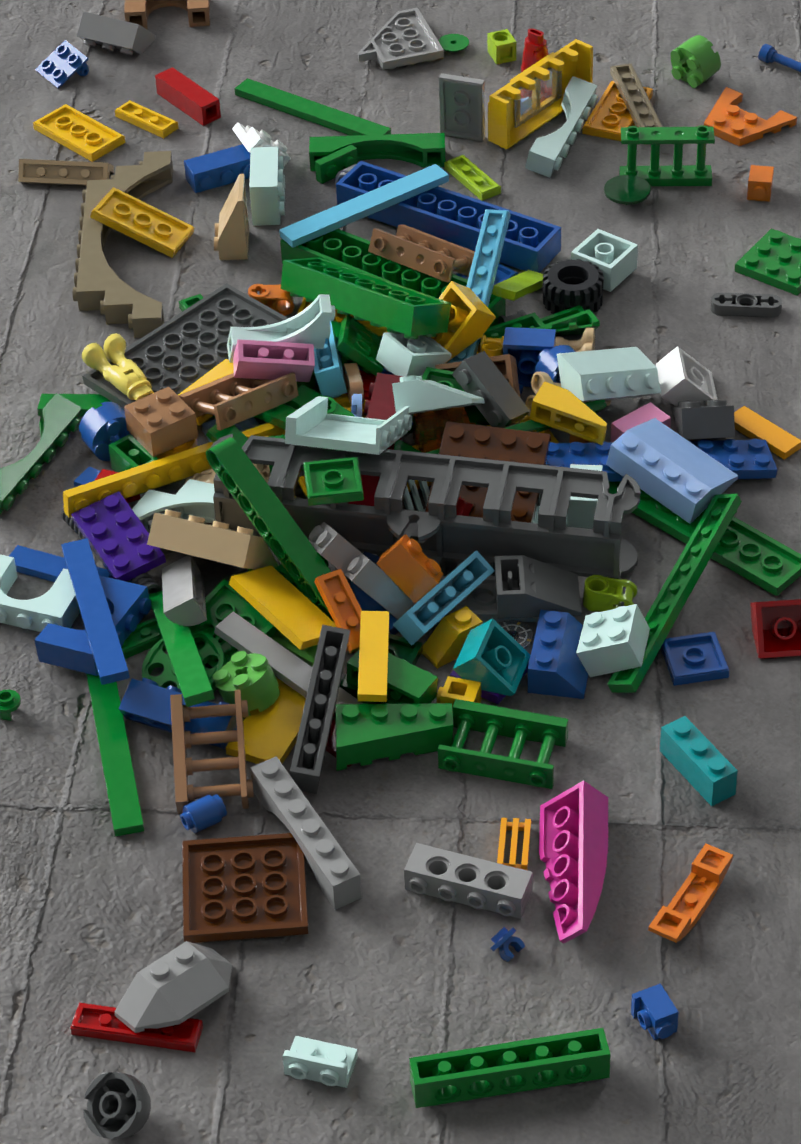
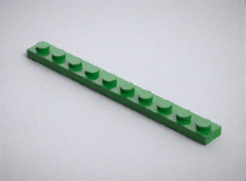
[607,494,742,693]

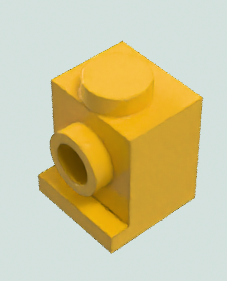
[436,676,481,712]

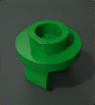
[0,690,21,721]

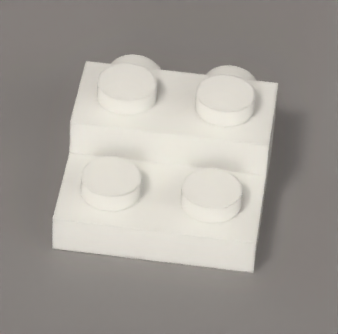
[232,123,291,166]

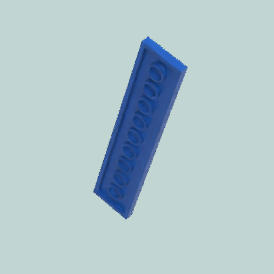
[546,439,777,482]

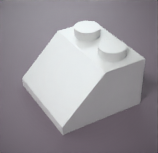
[656,346,718,407]

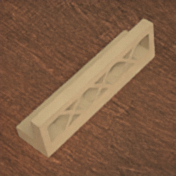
[18,159,114,186]

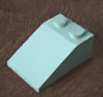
[392,375,485,415]

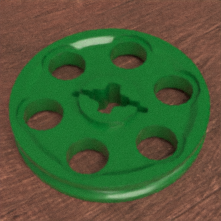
[142,630,227,693]

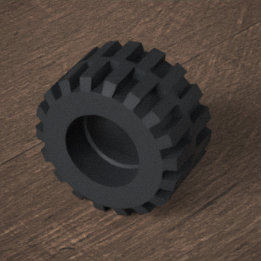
[543,259,604,314]

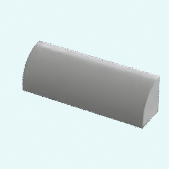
[162,555,207,626]

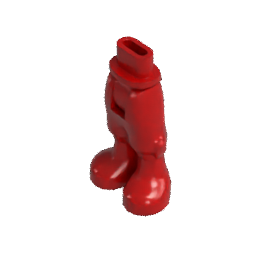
[520,28,551,102]

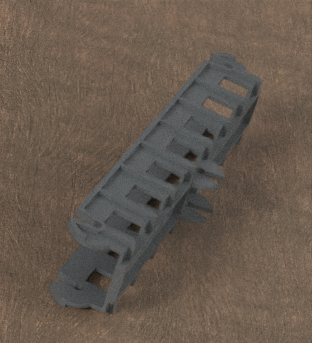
[210,433,640,579]

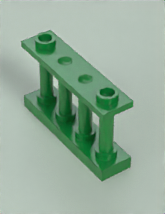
[619,125,715,186]
[438,699,568,789]

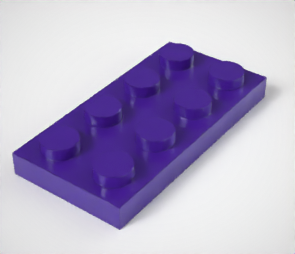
[71,491,166,582]

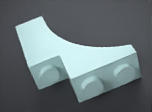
[227,294,335,363]
[132,479,216,533]

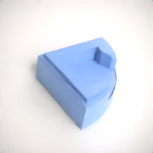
[351,394,362,417]

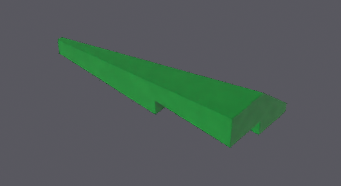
[479,305,600,344]

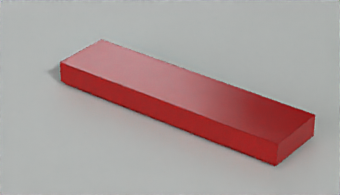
[70,1002,203,1053]

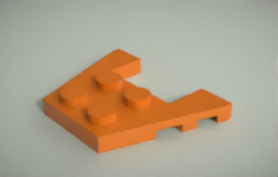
[704,87,797,146]

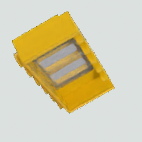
[488,39,593,149]

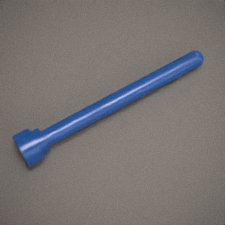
[758,44,801,72]

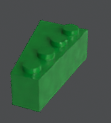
[335,703,453,771]

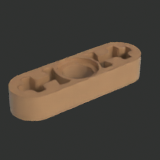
[343,363,364,404]

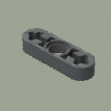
[710,293,782,318]

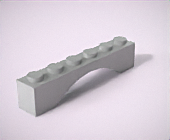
[250,756,362,910]

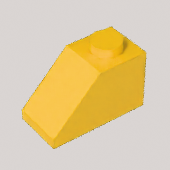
[422,606,483,669]

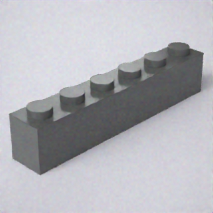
[289,625,350,794]

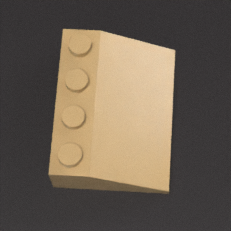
[147,509,278,570]

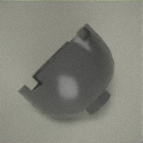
[83,1072,151,1140]

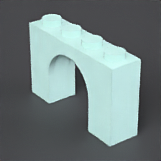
[0,554,80,632]

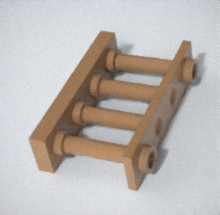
[368,224,475,283]
[178,372,298,430]
[170,690,254,814]

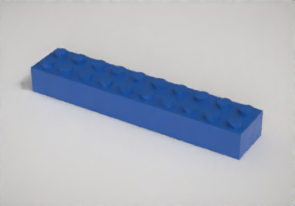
[336,161,561,273]

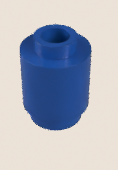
[180,794,227,833]

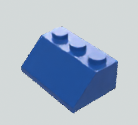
[528,610,589,699]

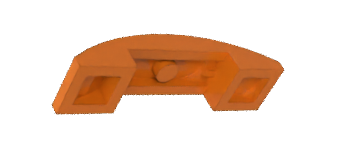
[648,843,733,943]

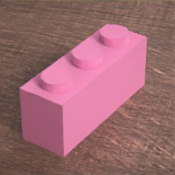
[233,339,315,382]

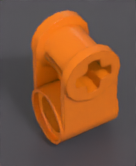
[248,284,294,316]

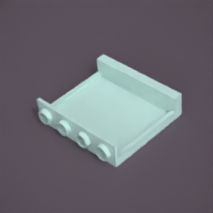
[285,396,412,455]

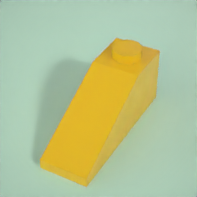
[530,381,607,445]

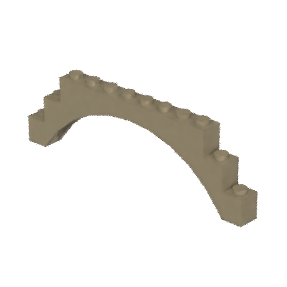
[73,151,173,338]

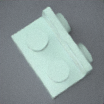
[283,1036,358,1088]

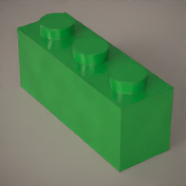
[347,650,438,704]

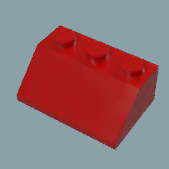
[750,599,801,658]

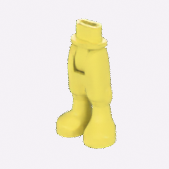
[82,333,154,400]

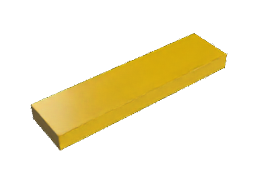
[358,611,389,702]

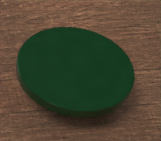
[604,175,651,205]

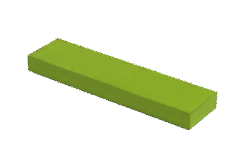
[492,270,544,301]

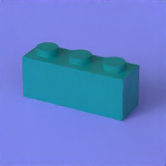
[660,716,738,807]

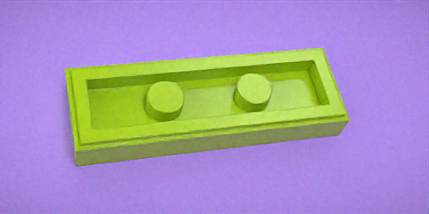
[444,155,501,201]

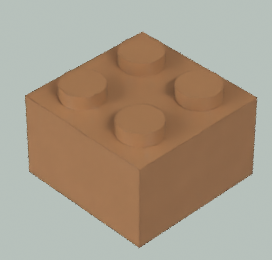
[124,387,198,457]

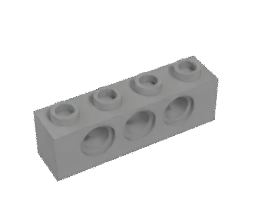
[404,843,533,919]

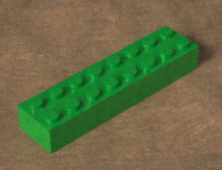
[281,257,451,339]

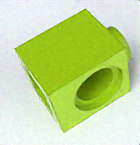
[487,29,516,65]

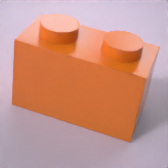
[376,534,443,604]

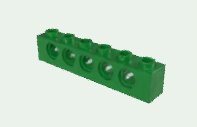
[409,1028,611,1108]

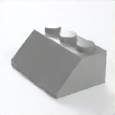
[77,12,156,56]

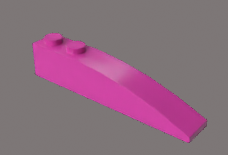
[539,781,608,943]

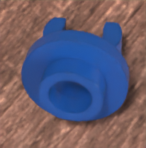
[490,927,525,962]

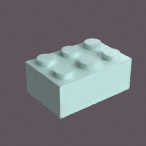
[249,147,285,226]

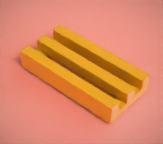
[497,817,531,871]

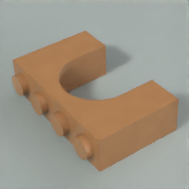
[124,0,210,29]

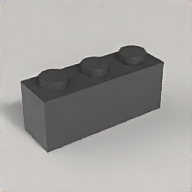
[452,351,530,428]

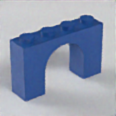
[34,575,151,676]

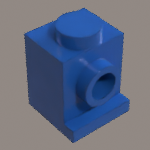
[631,983,679,1040]

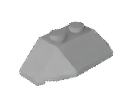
[114,941,233,1033]

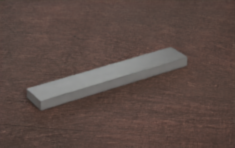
[214,611,363,719]

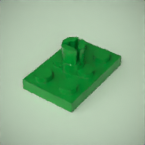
[337,315,384,376]

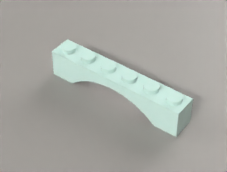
[525,76,598,178]

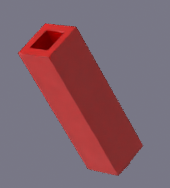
[155,67,221,126]

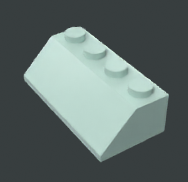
[557,347,661,403]

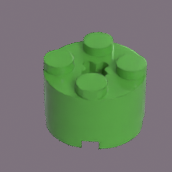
[671,35,721,88]
[213,651,280,716]

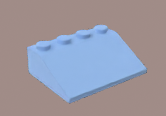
[606,418,738,524]

